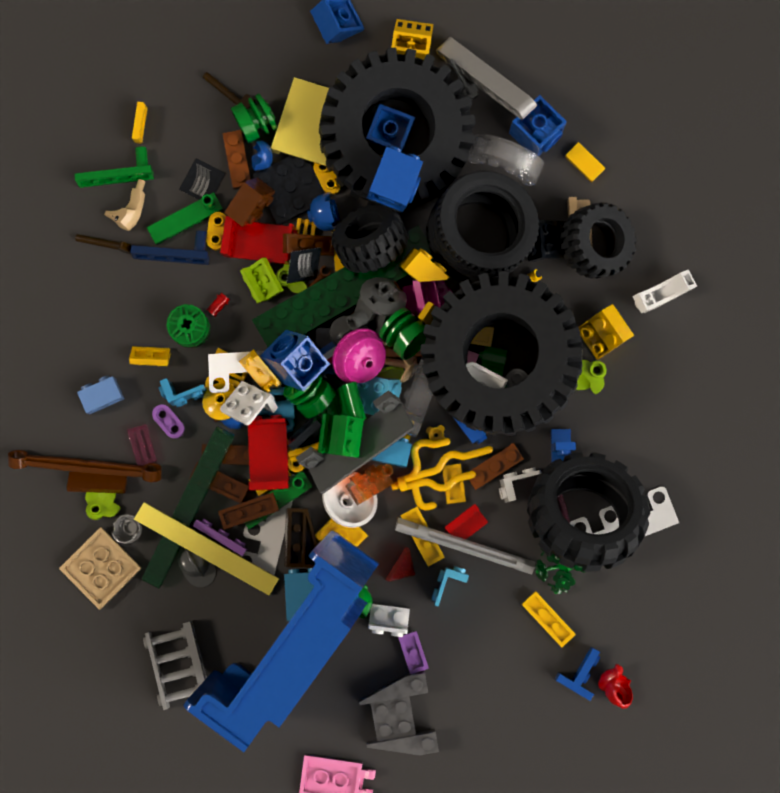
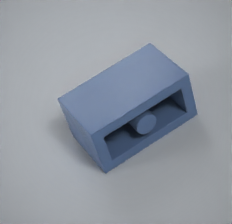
[77,375,125,415]

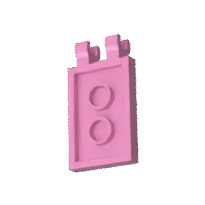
[299,754,376,793]

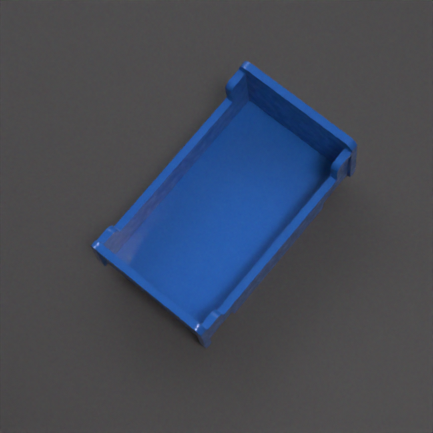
[184,531,379,752]

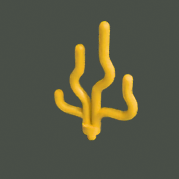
[391,438,493,511]

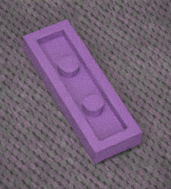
[193,518,248,556]

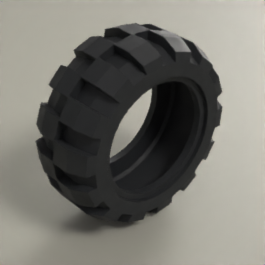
[527,452,651,572]

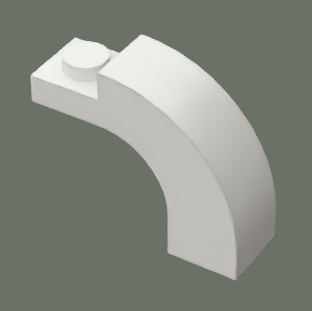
[632,270,697,314]

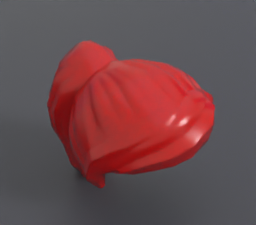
[598,664,633,709]

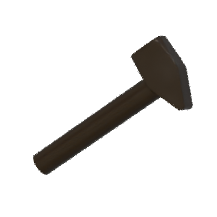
[203,72,255,109]
[75,234,131,254]

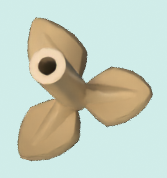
[385,357,417,383]

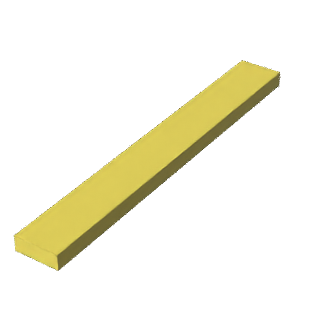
[134,502,279,595]

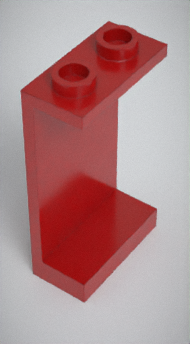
[220,216,298,265]
[248,415,289,491]

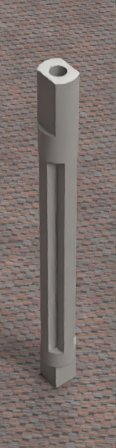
[395,518,535,575]

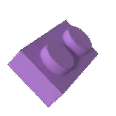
[398,631,429,675]

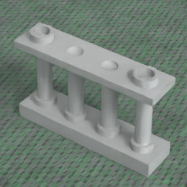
[143,620,207,710]

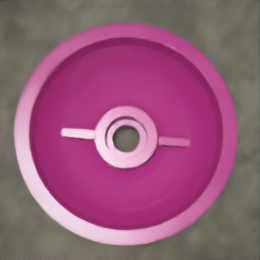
[332,328,386,383]

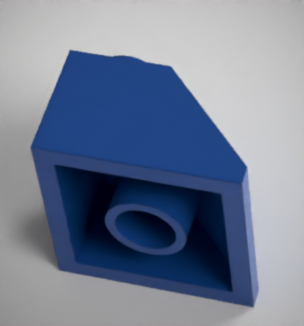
[310,0,365,44]
[366,104,415,153]

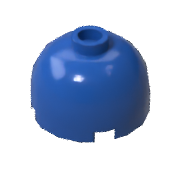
[307,192,340,231]

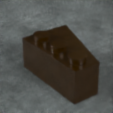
[284,508,318,568]

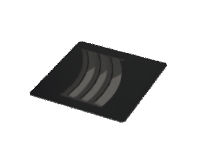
[179,158,225,200]
[287,248,321,284]

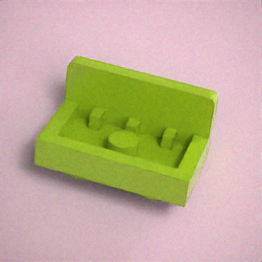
[240,257,284,303]

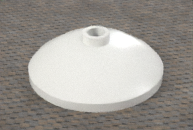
[322,472,377,528]

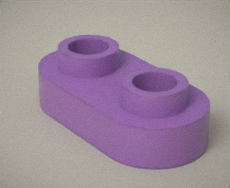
[152,404,185,439]

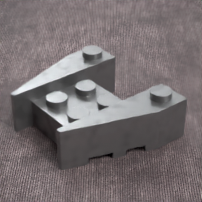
[359,671,439,755]

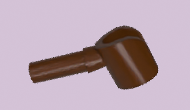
[309,265,331,287]

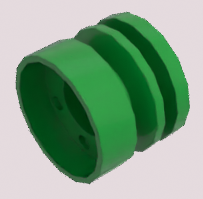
[230,93,277,144]
[166,304,211,348]
[379,307,426,360]
[283,375,335,418]

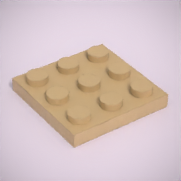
[59,527,142,610]

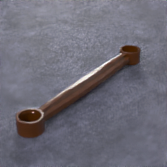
[8,450,162,482]

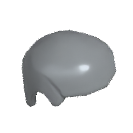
[112,514,142,544]

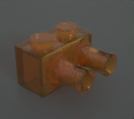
[345,464,394,506]

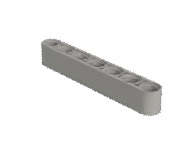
[436,37,537,120]

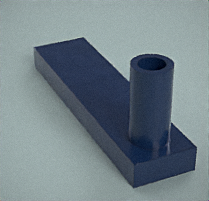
[131,231,209,265]

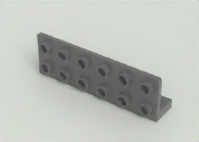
[296,390,415,494]

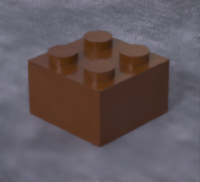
[224,177,275,227]

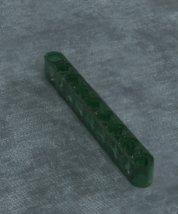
[142,426,235,589]

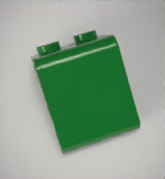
[320,382,367,421]
[318,414,364,458]

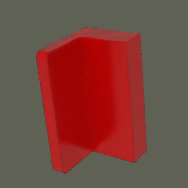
[444,504,488,539]

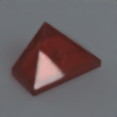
[385,547,415,582]

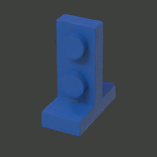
[551,429,576,463]
[555,647,600,701]

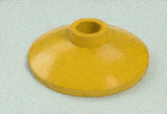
[202,383,236,420]

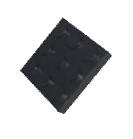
[253,156,325,225]

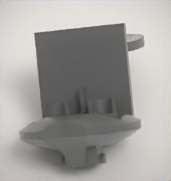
[329,277,407,346]

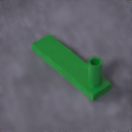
[75,146,154,188]
[147,192,223,245]
[245,471,313,530]

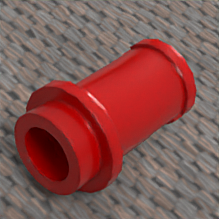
[206,292,230,317]

